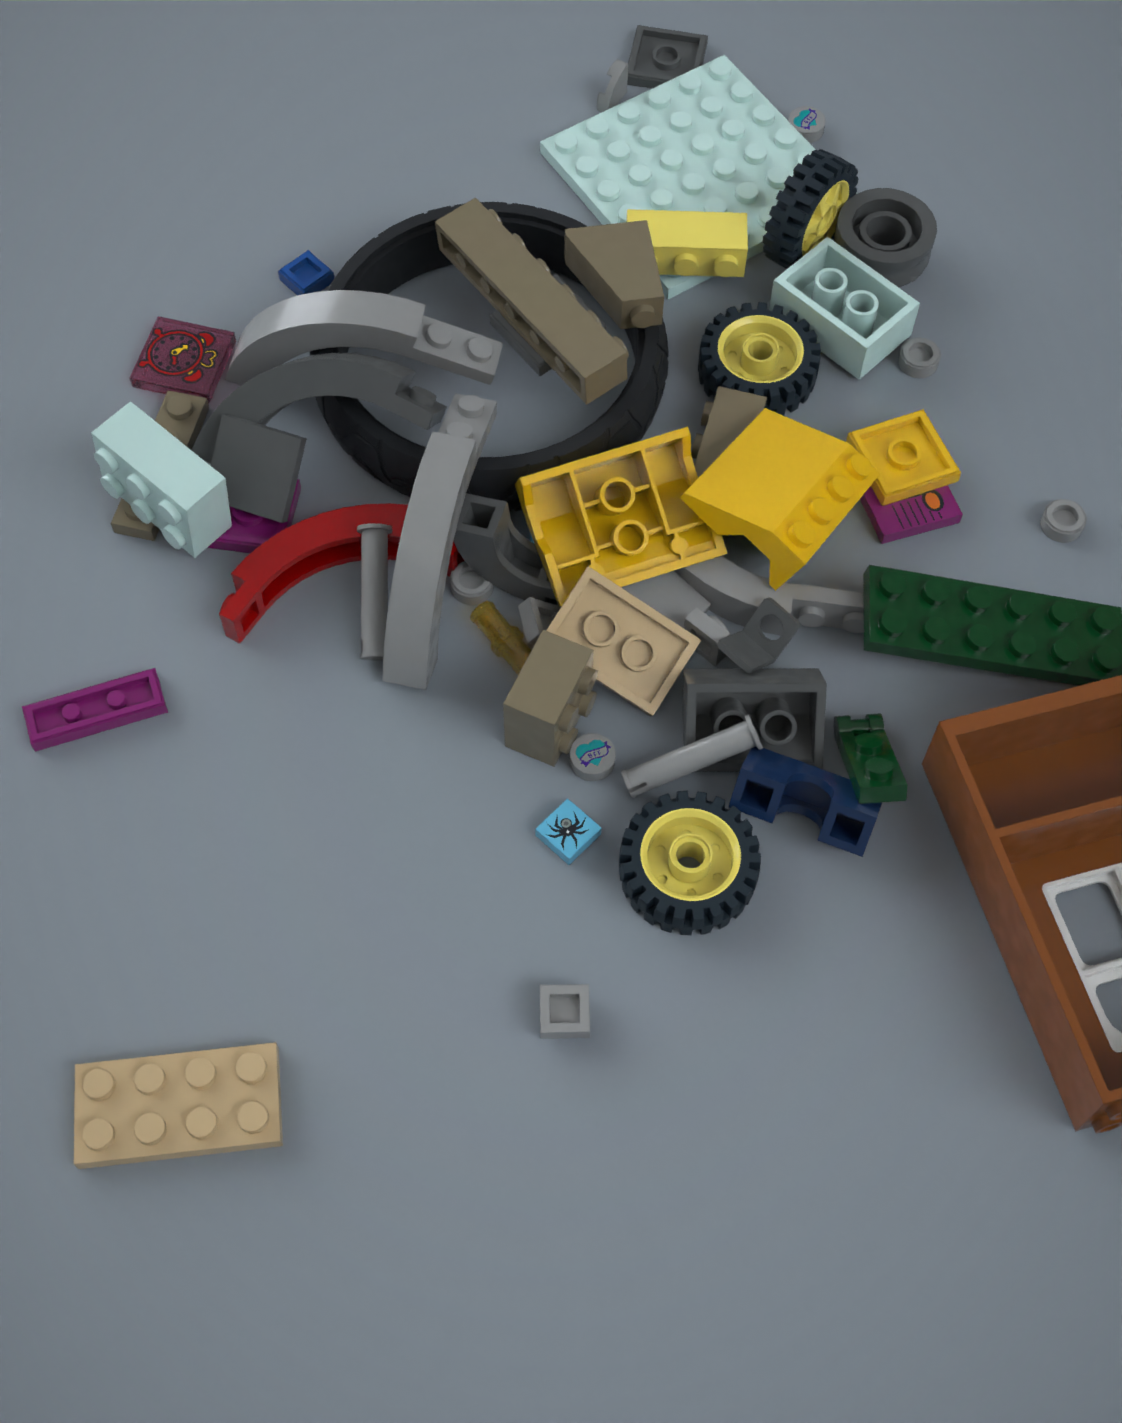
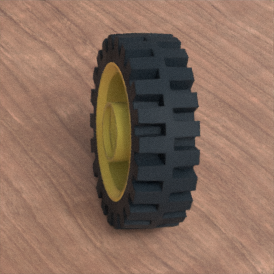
[762,149,858,269]
[698,302,821,416]
[619,790,761,936]

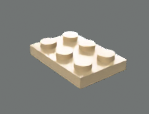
[546,566,701,716]

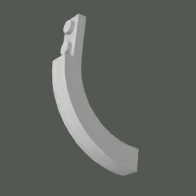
[225,290,503,385]
[383,393,497,690]
[674,555,864,636]

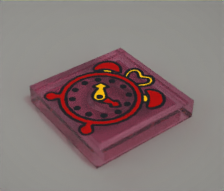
[130,316,236,403]

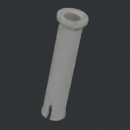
[357,523,392,661]
[621,714,763,798]

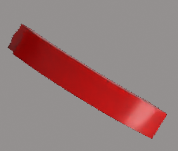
[219,503,465,644]

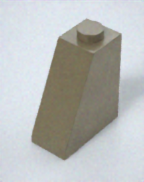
[564,220,664,329]

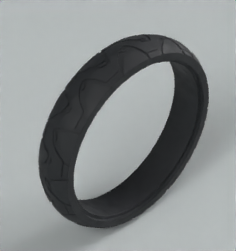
[310,202,669,512]

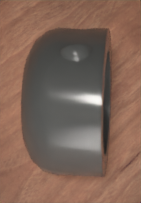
[833,188,937,287]

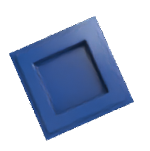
[278,250,334,296]

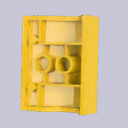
[680,408,881,591]
[515,426,728,607]

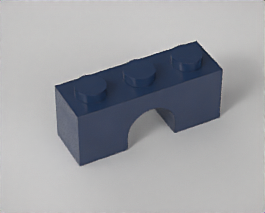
[728,746,882,857]

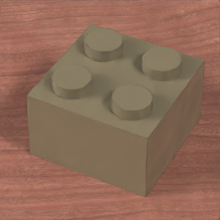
[503,630,598,767]

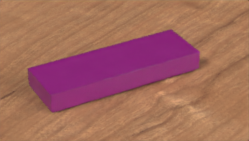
[22,668,168,752]

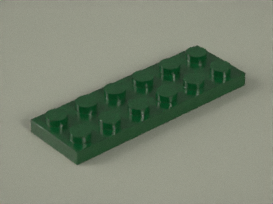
[863,565,1122,686]

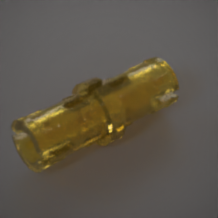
[470,601,532,675]

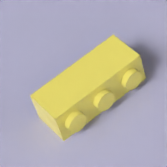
[626,209,748,277]

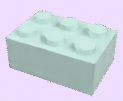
[769,237,920,380]
[91,401,232,558]

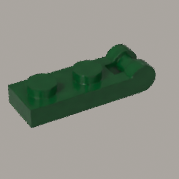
[833,713,908,804]

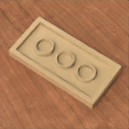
[74,1042,283,1169]

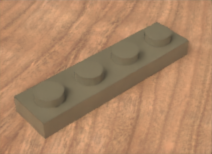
[111,390,209,541]

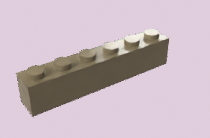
[435,197,629,405]

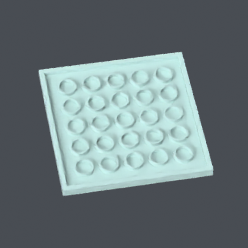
[540,55,857,300]

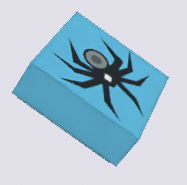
[535,798,602,865]

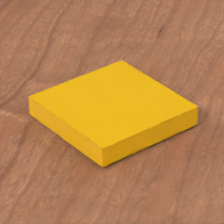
[846,409,961,506]

